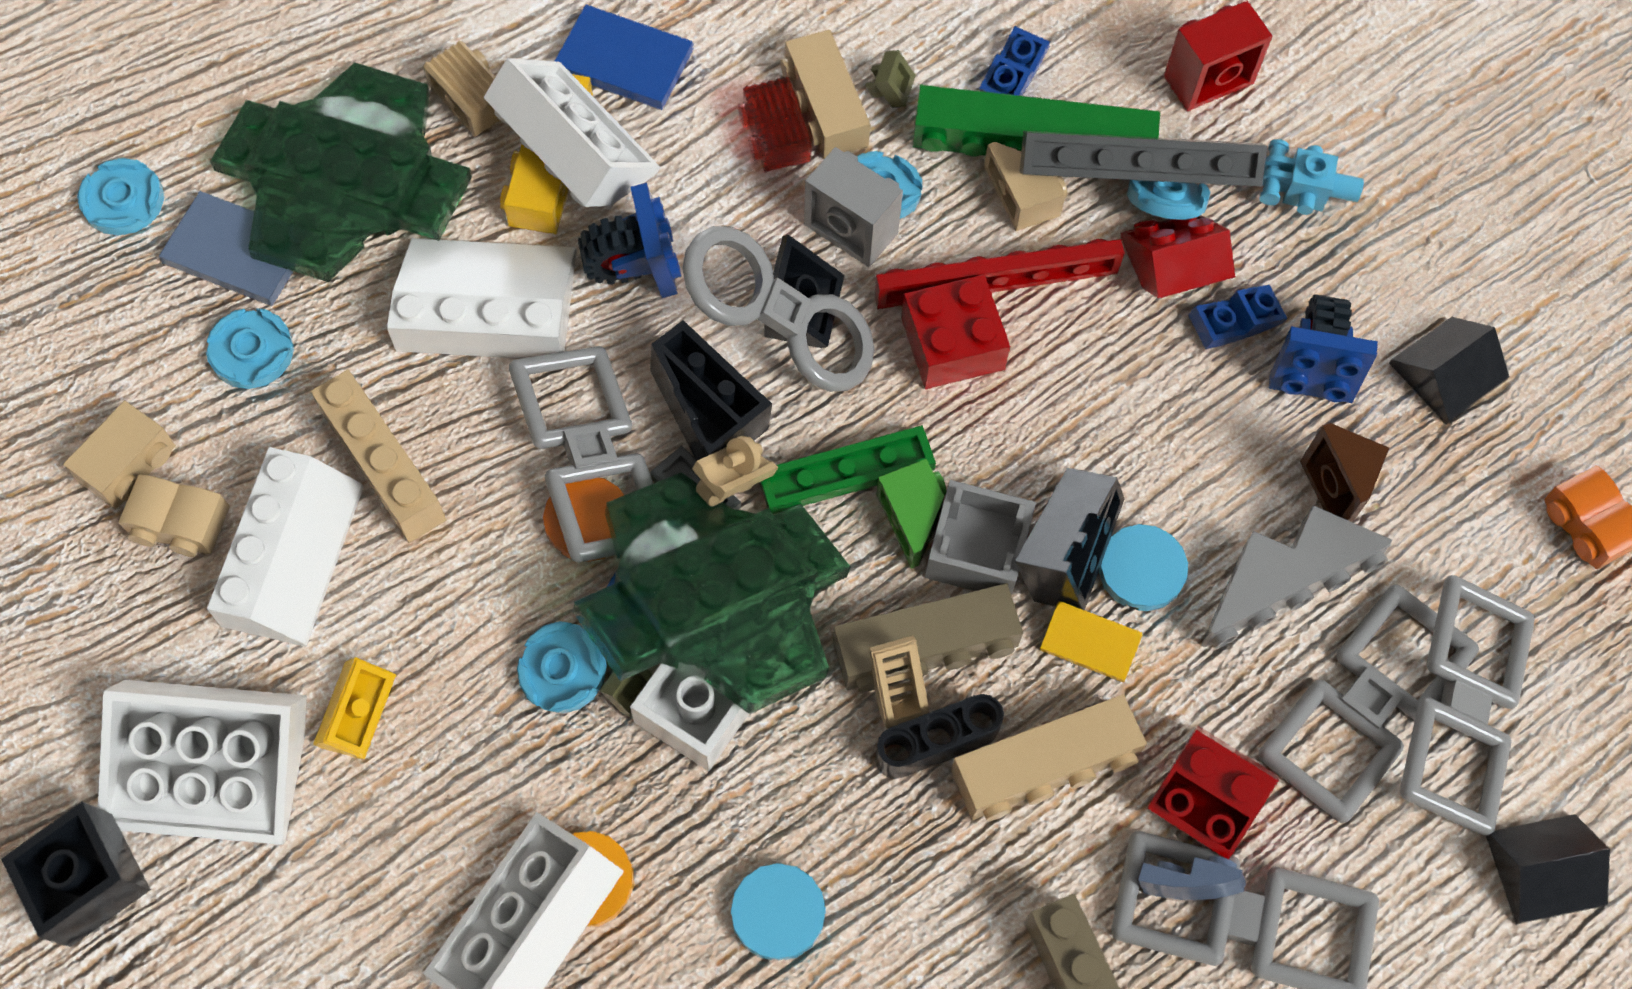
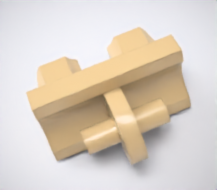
[692,436,778,507]

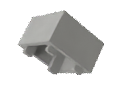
[804,147,903,268]
[925,480,1036,596]

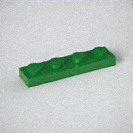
[759,425,936,515]

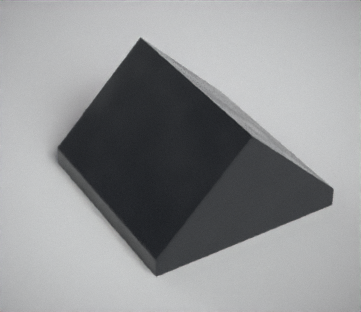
[764,234,845,348]
[1389,317,1510,424]
[1486,814,1610,925]

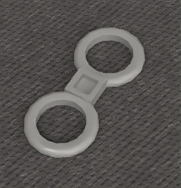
[682,226,874,392]

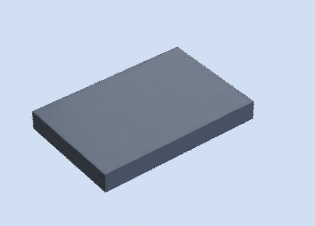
[159,191,312,306]

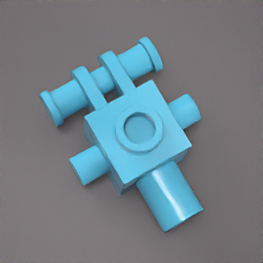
[1259,139,1364,215]

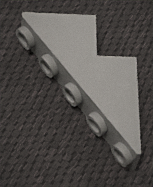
[1201,505,1392,649]

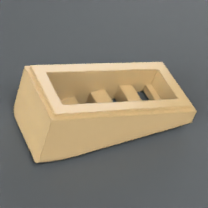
[869,635,930,729]

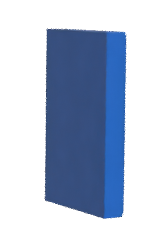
[555,4,694,110]

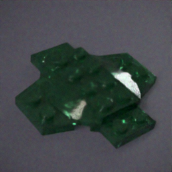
[210,62,472,282]
[573,472,851,715]

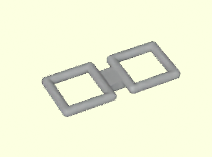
[509,346,671,563]
[1400,575,1535,836]
[1258,585,1479,823]
[1111,831,1379,989]

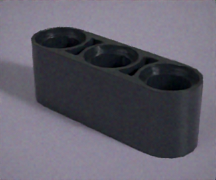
[875,694,1004,779]

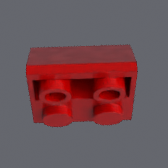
[1120,215,1235,299]
[1147,725,1279,859]

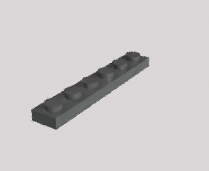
[1020,131,1268,187]

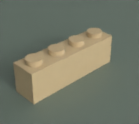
[310,369,447,543]
[951,694,1147,822]

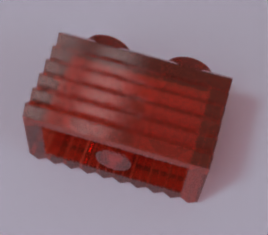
[738,76,812,172]

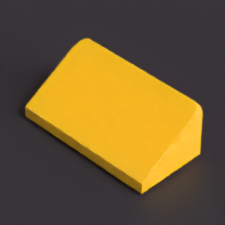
[1040,601,1143,683]
[313,657,396,760]

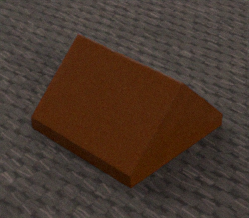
[1300,423,1389,522]

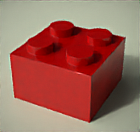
[1164,0,1273,112]
[901,274,1011,389]

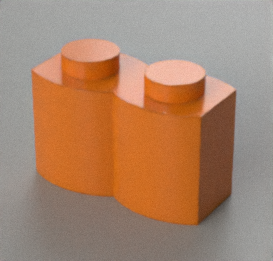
[1544,465,1632,570]

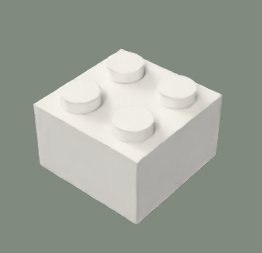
[630,633,760,771]

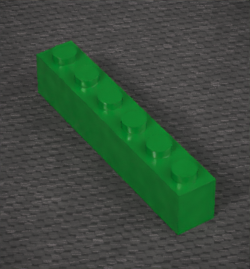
[913,85,1160,157]

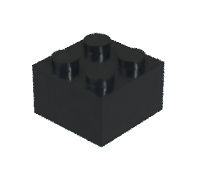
[1,802,151,947]

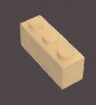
[780,29,871,159]

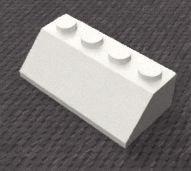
[483,58,661,207]
[207,447,364,647]
[423,812,624,989]

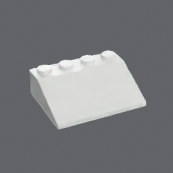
[387,238,576,359]
[98,680,307,845]

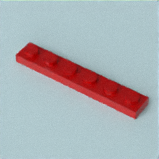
[874,239,1125,309]

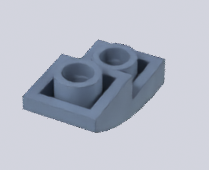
[1138,856,1246,900]

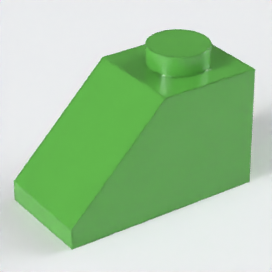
[876,459,947,569]

